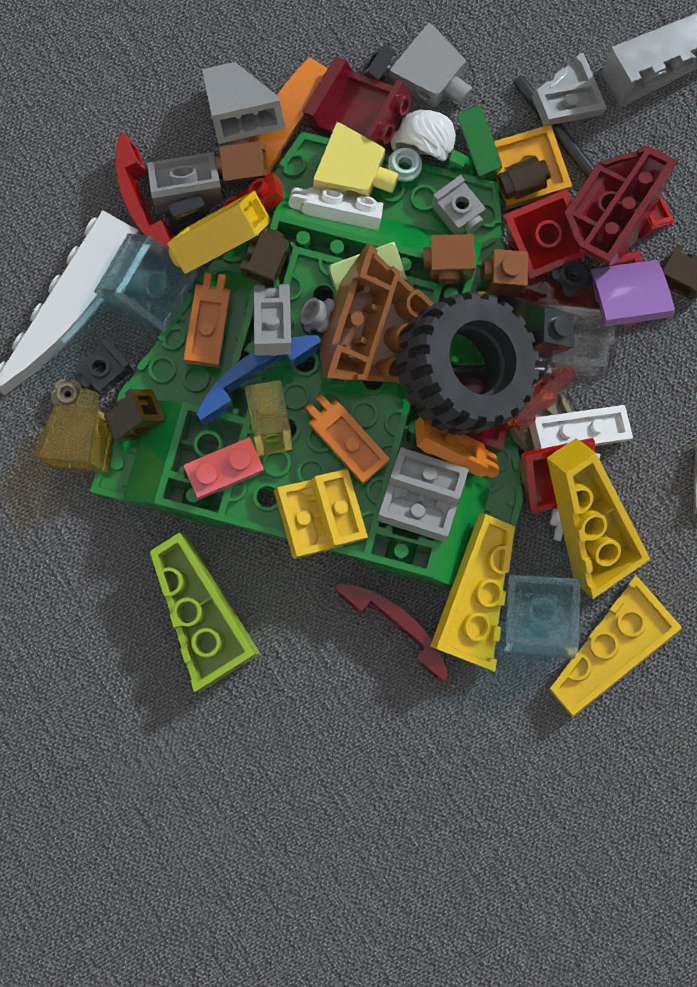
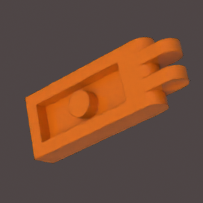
[184,272,231,368]
[304,393,390,485]
[415,417,499,478]

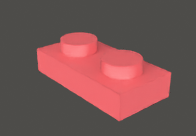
[183,437,264,500]

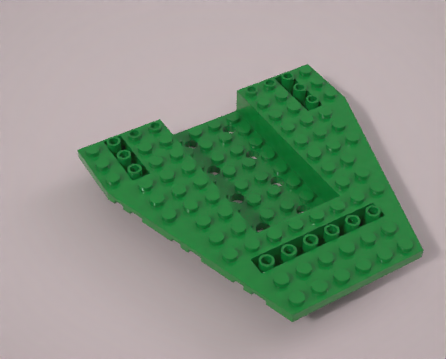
[90,131,523,590]

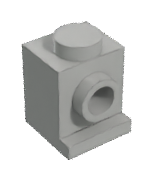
[432,175,486,235]

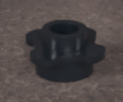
[552,260,593,297]

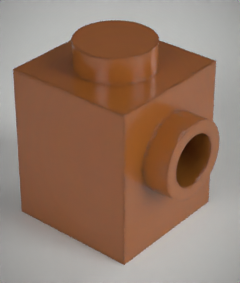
[216,137,270,184]
[423,234,475,284]
[480,249,528,297]

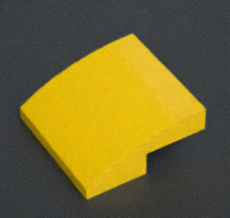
[274,469,368,559]

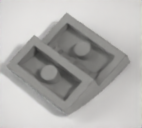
[377,447,469,543]

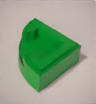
[442,149,476,176]

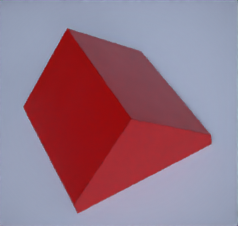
[503,189,588,279]
[518,438,596,514]

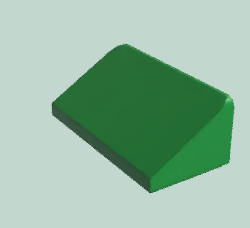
[457,106,502,181]

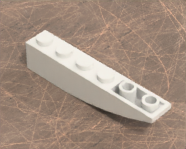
[0,211,141,395]

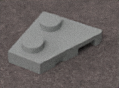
[532,53,607,126]

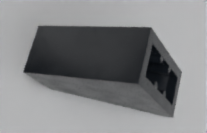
[498,294,574,362]

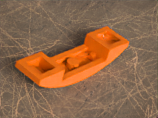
[249,57,328,172]

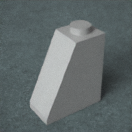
[202,62,286,144]

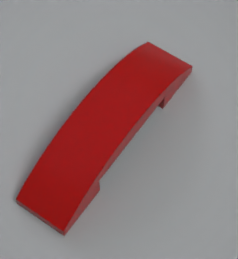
[116,133,175,257]

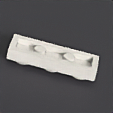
[528,405,633,450]

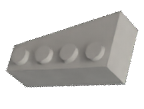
[601,12,697,108]

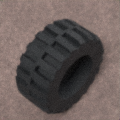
[397,291,539,435]

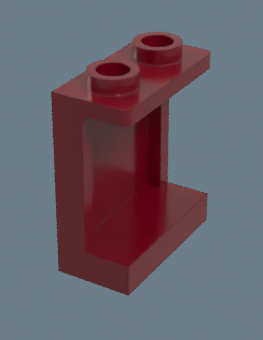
[302,56,412,147]

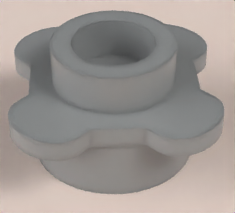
[300,298,335,333]

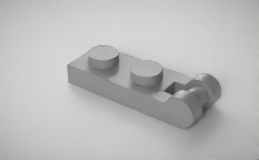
[254,284,292,356]

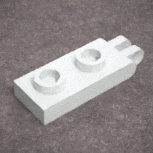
[289,187,383,231]

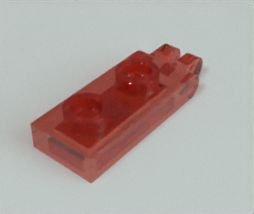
[499,366,575,431]

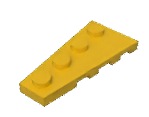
[430,513,515,672]
[550,575,682,718]

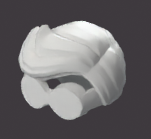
[391,110,456,162]

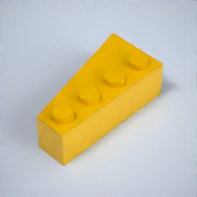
[547,438,650,599]

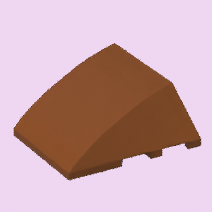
[319,243,434,383]

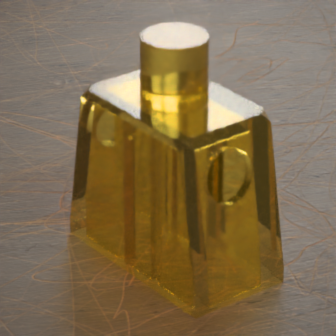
[245,380,293,456]
[33,389,112,473]

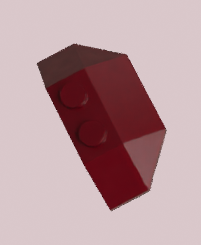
[564,145,677,265]

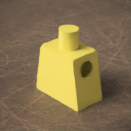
[313,122,399,197]

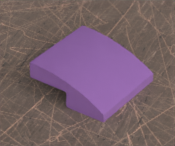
[589,260,675,327]

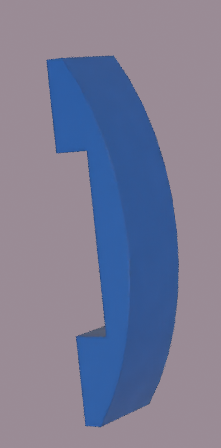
[197,335,321,427]

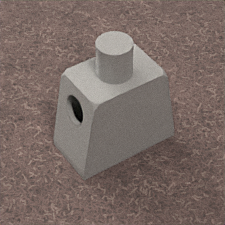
[388,23,473,107]

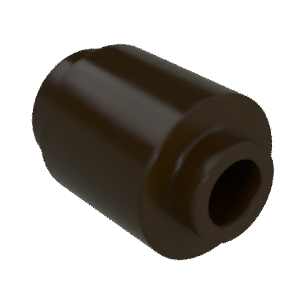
[498,156,551,200]

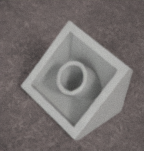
[147,152,223,214]

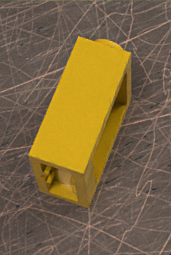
[167,190,271,274]

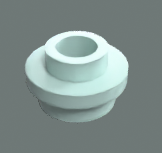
[388,148,422,182]

